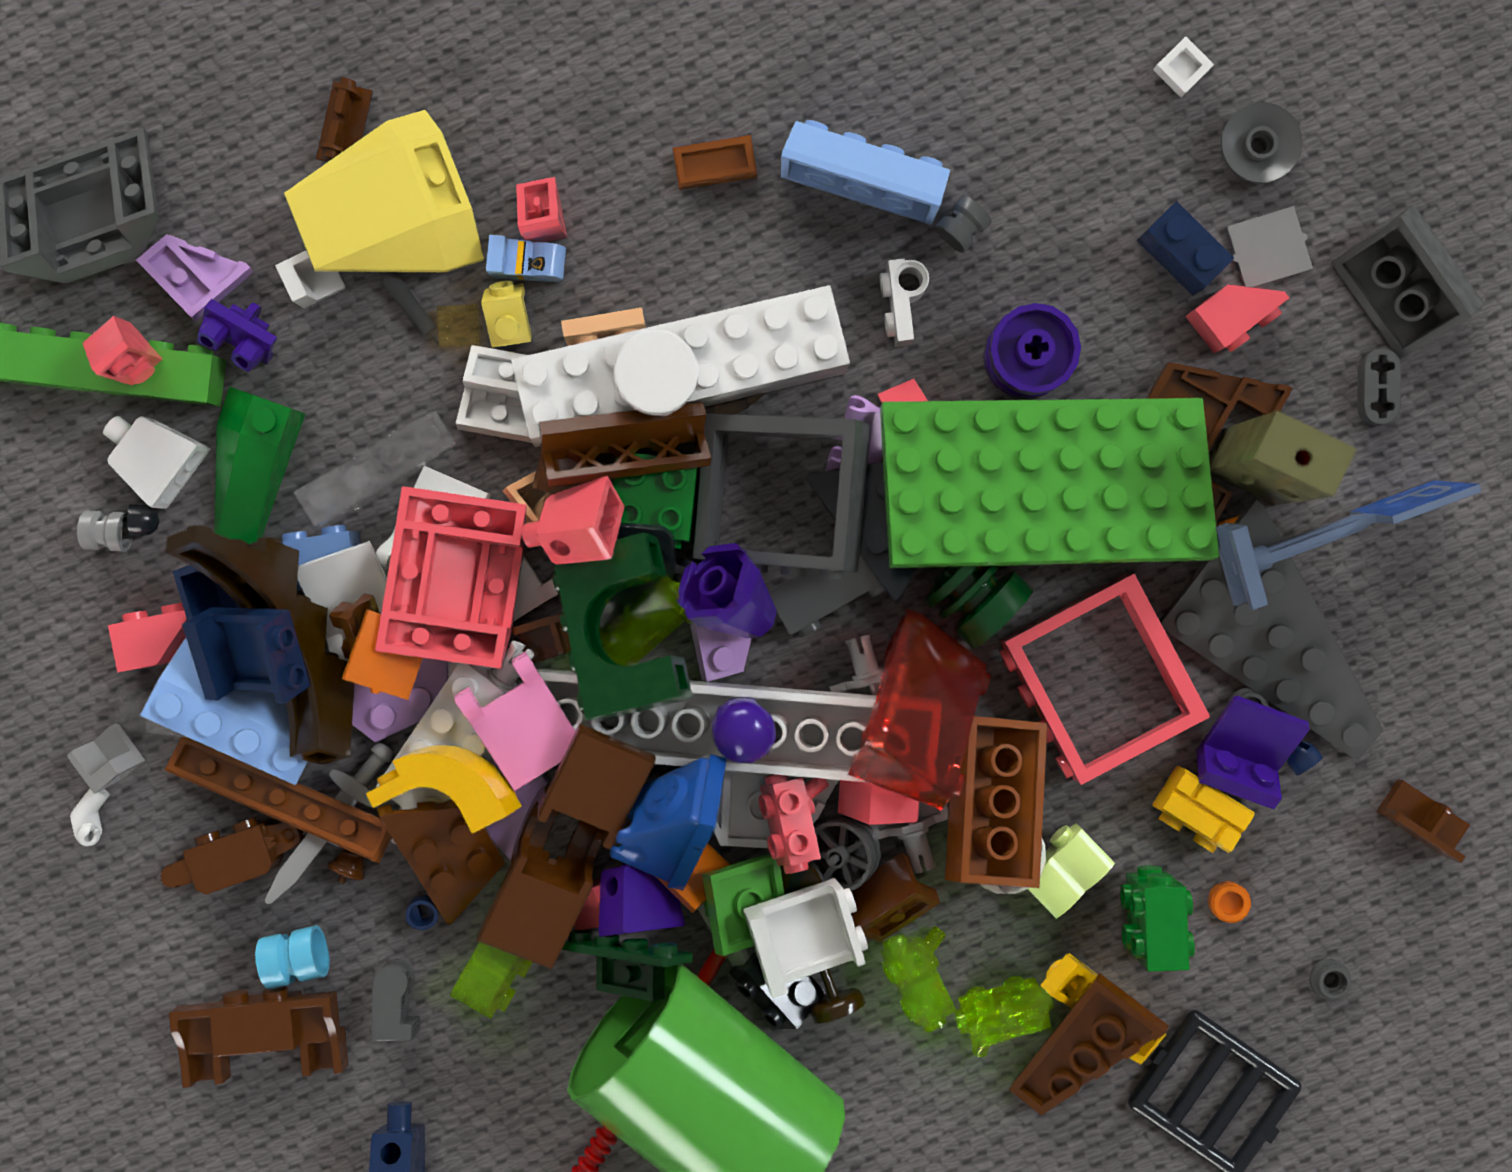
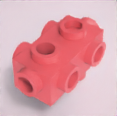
[758,774,829,874]

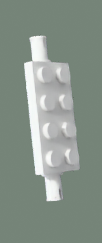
[376,641,534,844]

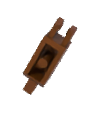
[159,817,305,895]

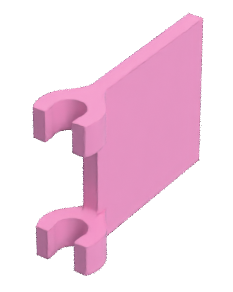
[454,651,576,791]

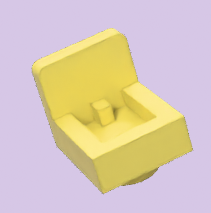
[481,281,532,348]

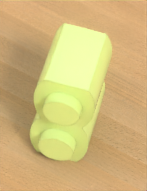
[1028,823,1115,919]

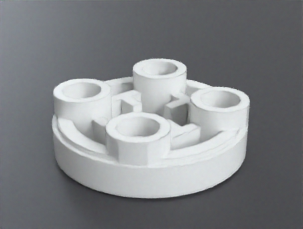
[614,330,698,416]

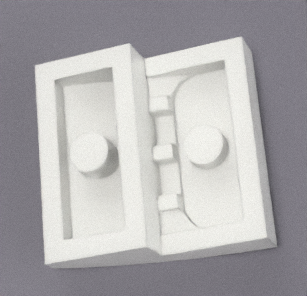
[456,345,532,443]

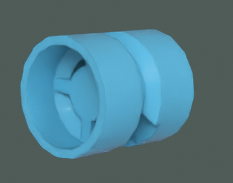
[255,925,330,989]

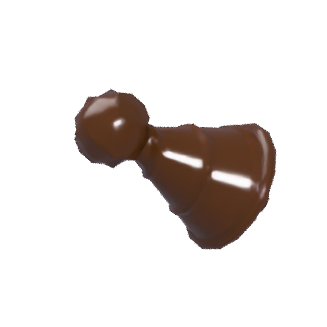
[327,849,365,883]

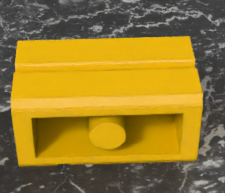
[1152,765,1255,853]

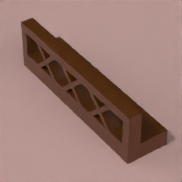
[539,402,711,487]

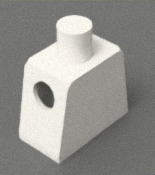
[103,416,211,509]

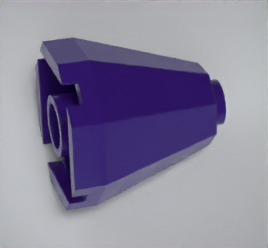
[676,543,777,638]

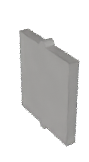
[1225,206,1313,288]

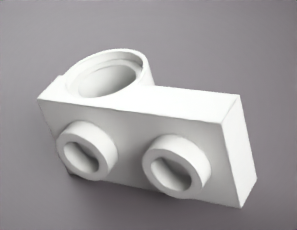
[880,259,929,347]

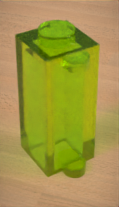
[600,576,693,666]

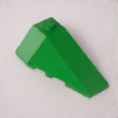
[214,387,306,545]

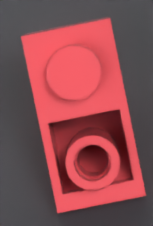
[1185,285,1290,353]
[83,316,162,386]
[108,603,187,673]

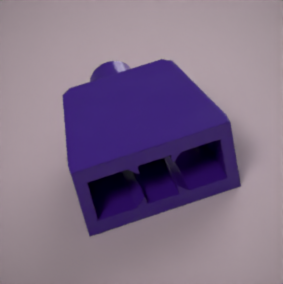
[599,844,685,937]

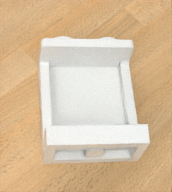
[743,878,868,998]

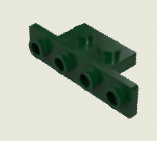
[562,930,693,1001]

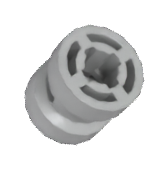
[77,510,133,552]

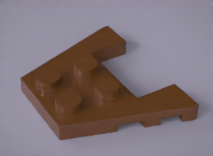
[1146,362,1293,523]

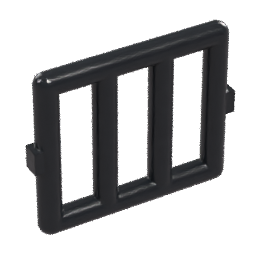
[1128,1010,1302,1172]

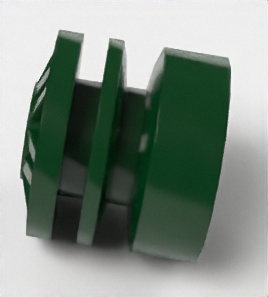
[924,565,1033,649]

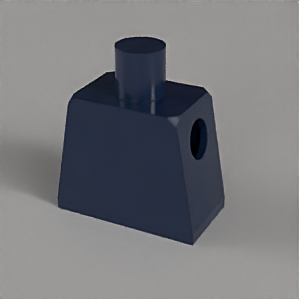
[369,1101,425,1172]

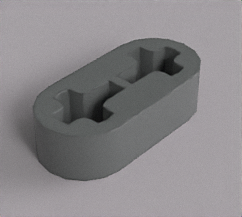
[1357,348,1401,426]

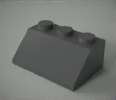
[1331,205,1484,359]

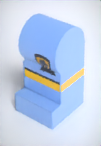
[486,234,566,282]

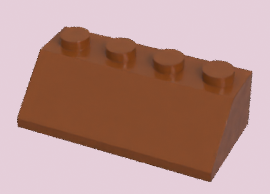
[945,716,1047,888]

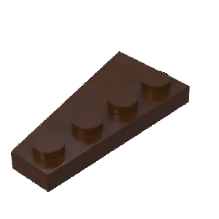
[1009,973,1169,1116]

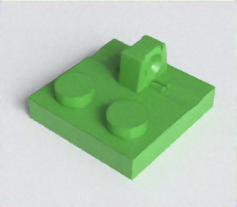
[702,853,785,956]

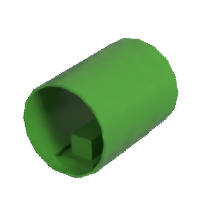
[567,964,845,1172]

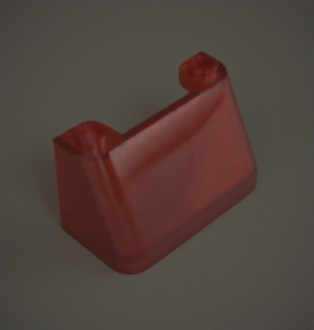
[847,609,991,810]

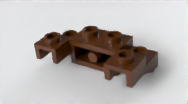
[169,986,349,1088]

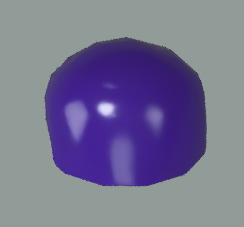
[711,697,776,763]

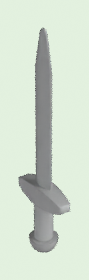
[265,743,393,904]

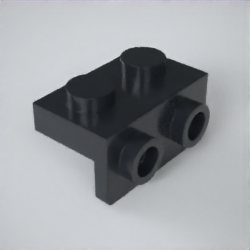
[729,951,826,1029]

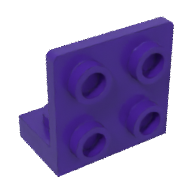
[1196,696,1310,809]

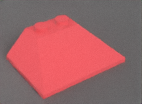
[375,486,527,669]

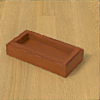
[673,135,757,190]

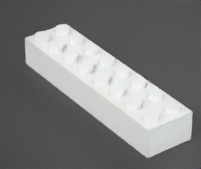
[511,285,850,447]

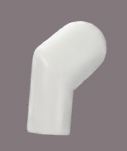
[70,788,110,846]

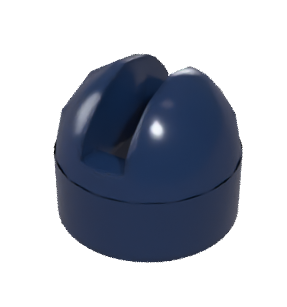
[1287,741,1323,776]
[405,895,439,930]

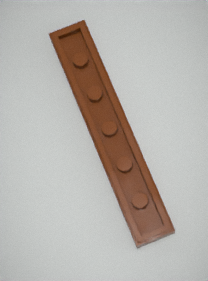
[164,735,392,863]

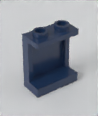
[182,607,310,703]

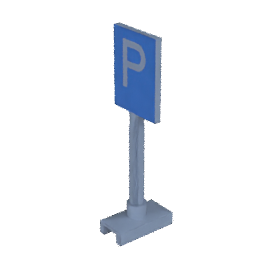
[1215,480,1482,610]

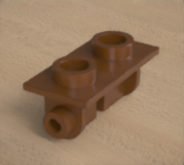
[316,77,373,162]

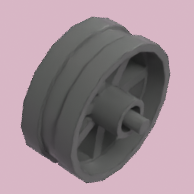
[808,815,881,891]

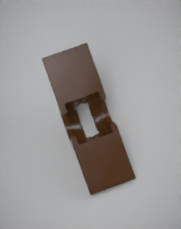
[476,723,656,969]

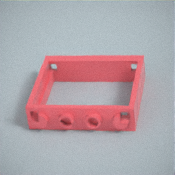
[999,573,1210,785]

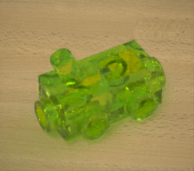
[880,926,957,1033]
[954,976,1054,1057]

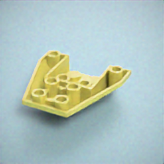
[284,110,484,273]

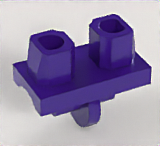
[197,299,277,372]

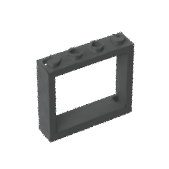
[693,414,871,579]

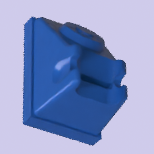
[610,754,727,891]

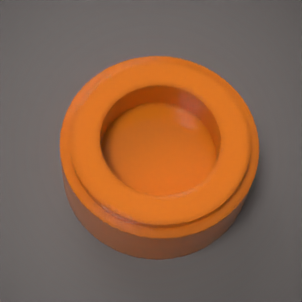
[1208,881,1251,923]

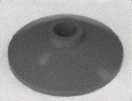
[1221,102,1303,184]

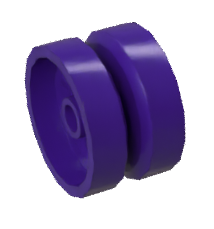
[983,303,1081,400]

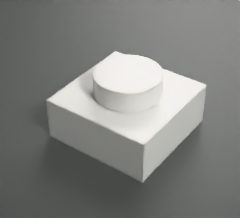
[1153,37,1214,98]

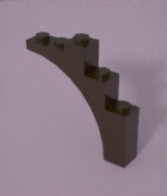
[165,525,355,765]

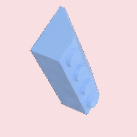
[781,120,950,225]
[140,639,308,785]

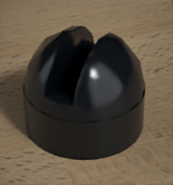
[127,504,160,536]

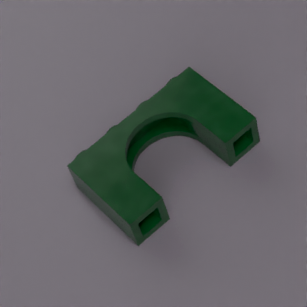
[552,532,693,721]

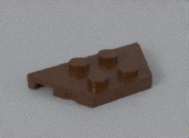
[377,799,505,925]

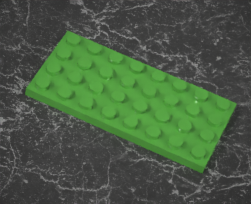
[880,398,1219,568]

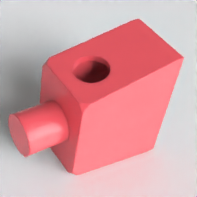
[522,476,625,564]

